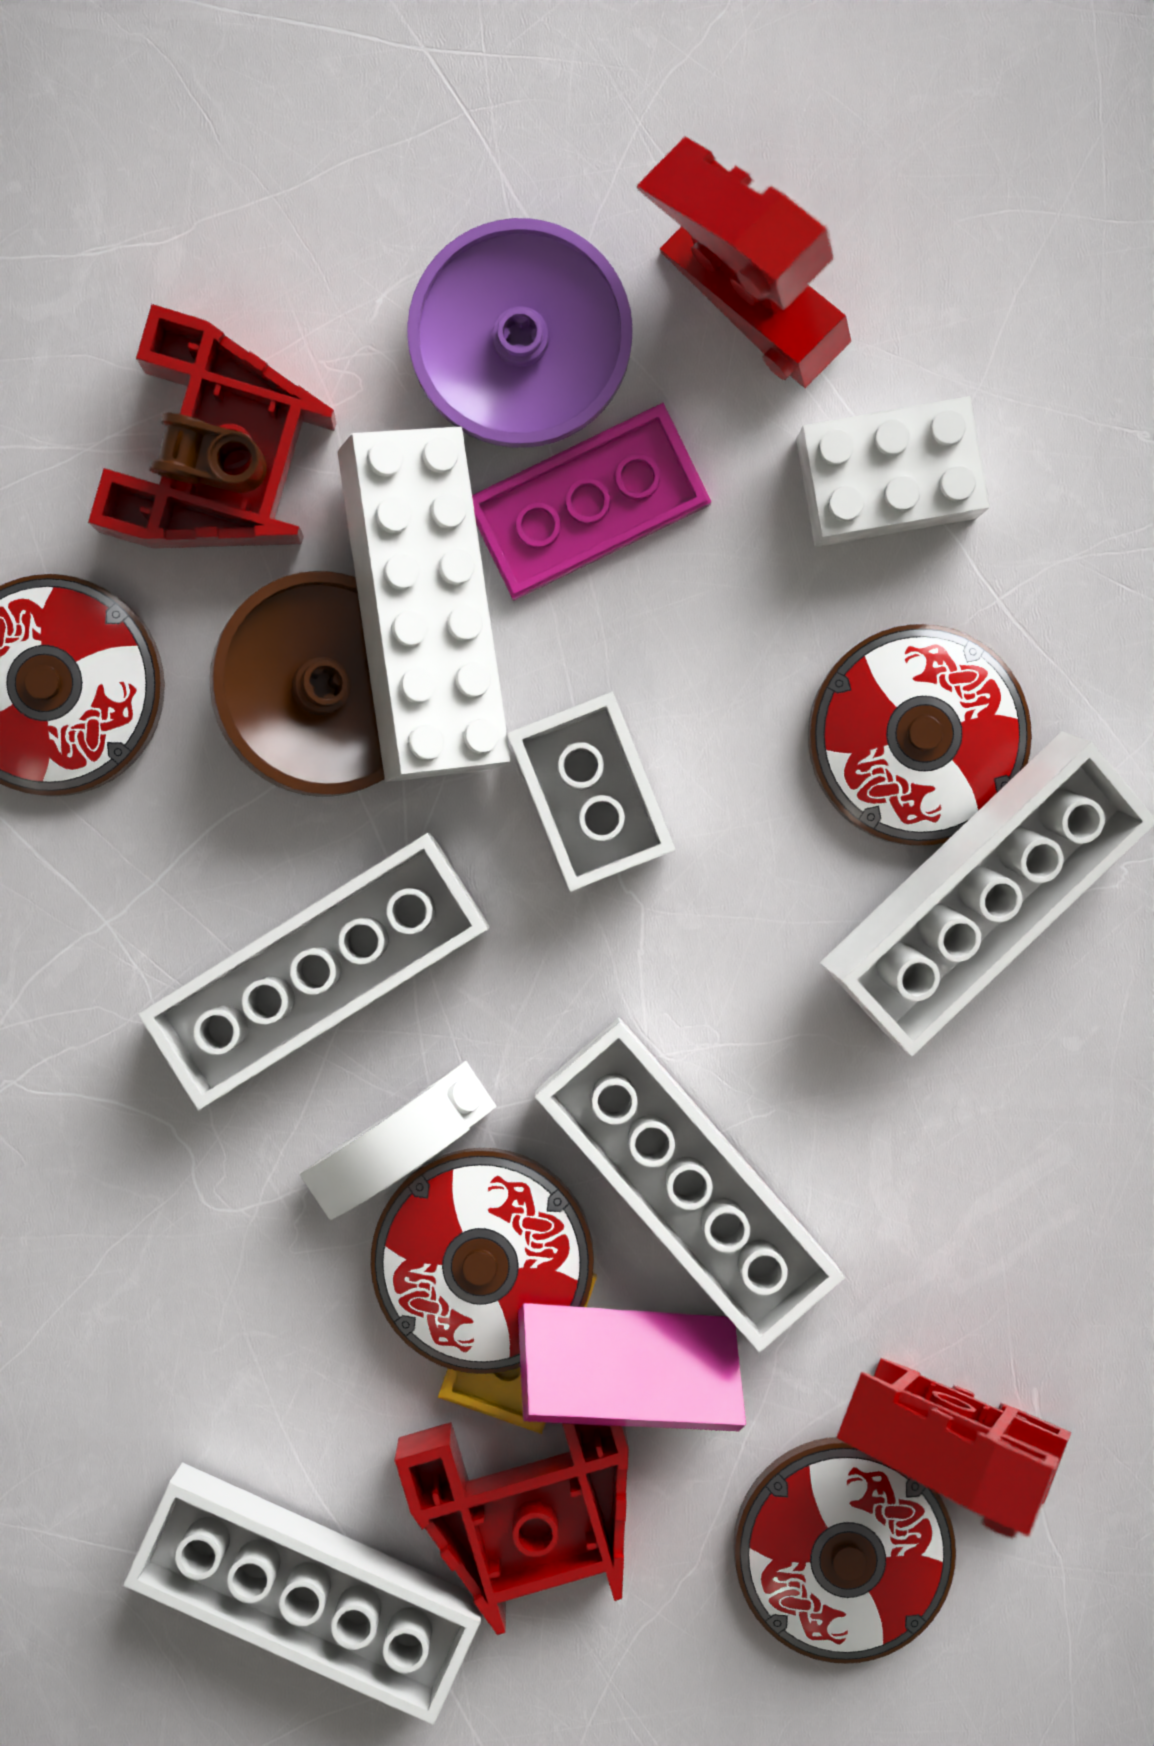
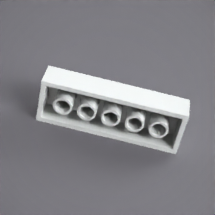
[337,427,511,782]
[820,731,1154,1056]
[138,833,490,1110]
[535,1017,845,1353]
[123,1463,482,1725]

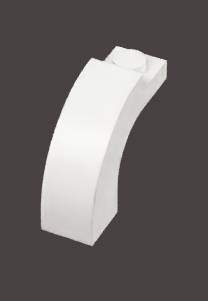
[299,1061,497,1220]

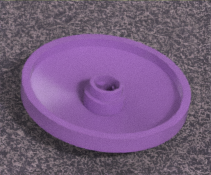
[407,218,632,448]

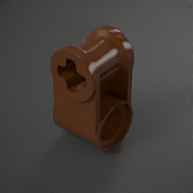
[149,412,267,493]

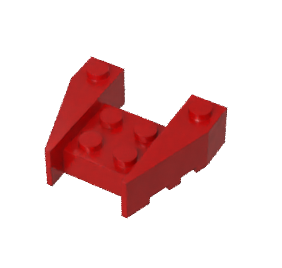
[636,136,852,388]
[88,304,337,549]
[836,1358,1072,1538]
[395,1422,629,1635]

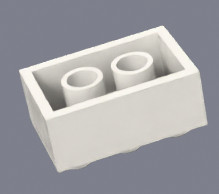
[796,396,990,547]
[507,691,676,892]

